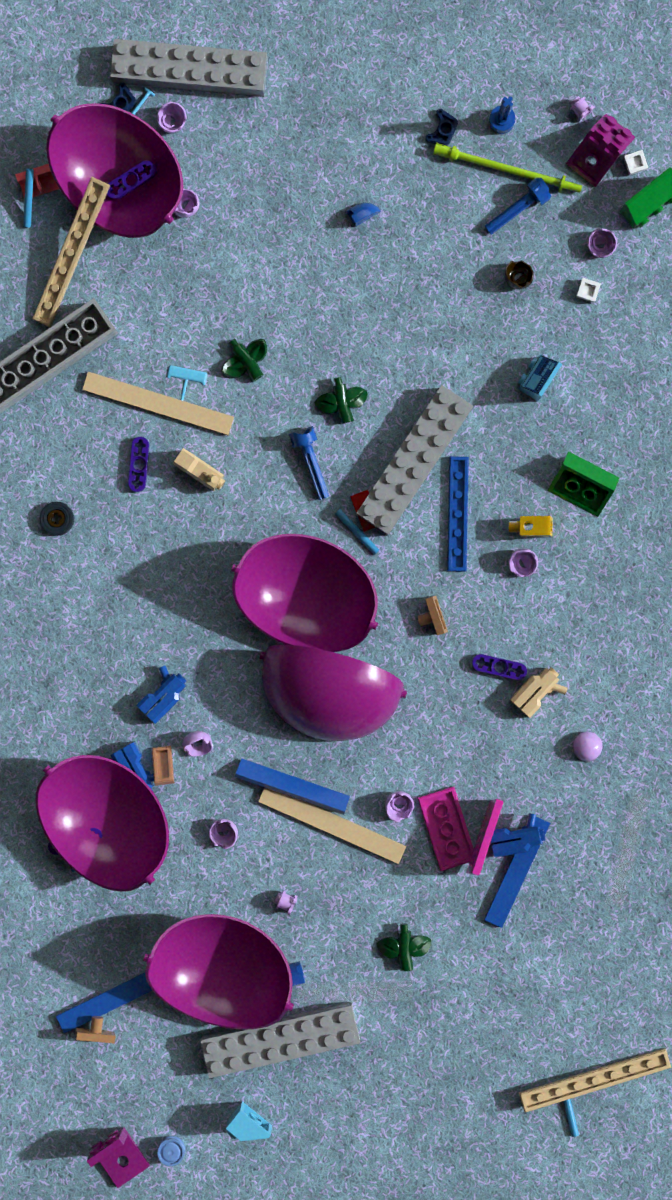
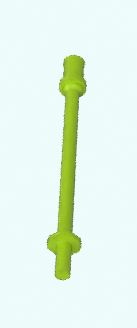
[433,142,582,193]

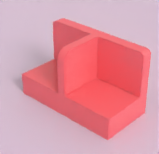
[15,164,59,199]

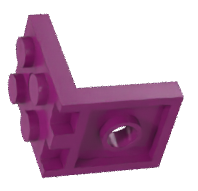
[566,114,635,187]
[87,1127,150,1188]

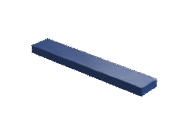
[447,456,469,572]
[235,758,350,815]
[484,817,550,928]
[56,972,153,1034]

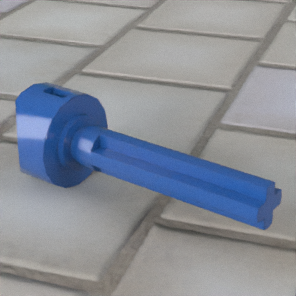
[489,96,515,134]
[485,178,551,235]
[289,426,329,500]

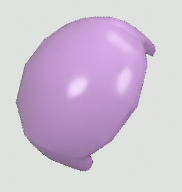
[156,102,187,134]
[174,188,200,218]
[587,228,617,258]
[508,548,538,577]
[182,731,213,756]
[573,731,602,762]
[385,791,414,822]
[209,819,238,849]

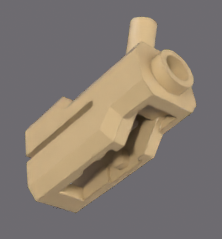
[173,448,225,491]
[509,667,568,718]

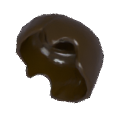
[504,260,534,290]

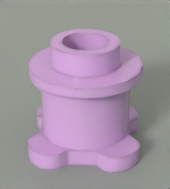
[570,96,594,122]
[274,891,298,915]

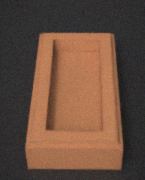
[152,746,174,786]

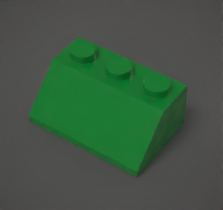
[620,167,672,229]
[547,451,619,517]

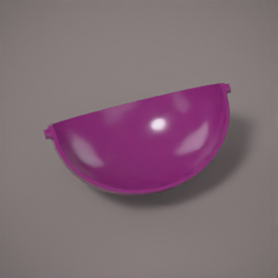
[46,103,183,238]
[231,534,378,652]
[259,645,407,741]
[35,755,169,892]
[143,914,294,1030]

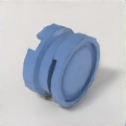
[157,1136,185,1166]

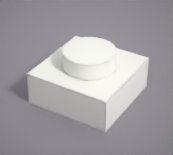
[623,150,648,176]
[576,278,601,303]

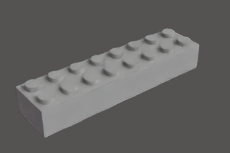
[110,39,268,96]
[0,298,118,414]
[356,385,474,535]
[201,1001,360,1078]

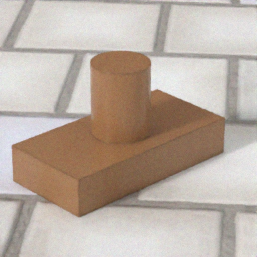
[418,596,448,636]
[75,1016,116,1044]

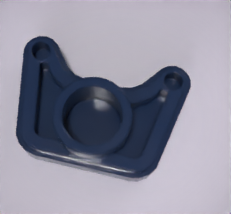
[101,83,136,112]
[425,109,458,146]

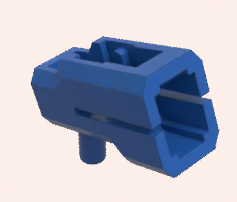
[137,665,187,724]
[110,742,154,791]
[491,813,546,858]

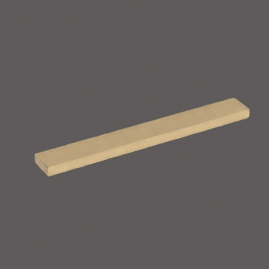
[32,177,110,327]
[82,372,234,436]
[258,788,406,864]
[519,1048,671,1113]

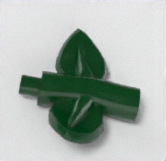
[221,339,267,382]
[314,377,368,424]
[377,923,431,971]

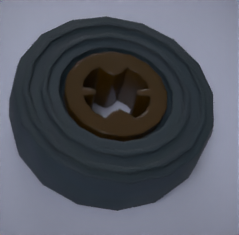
[40,502,74,536]

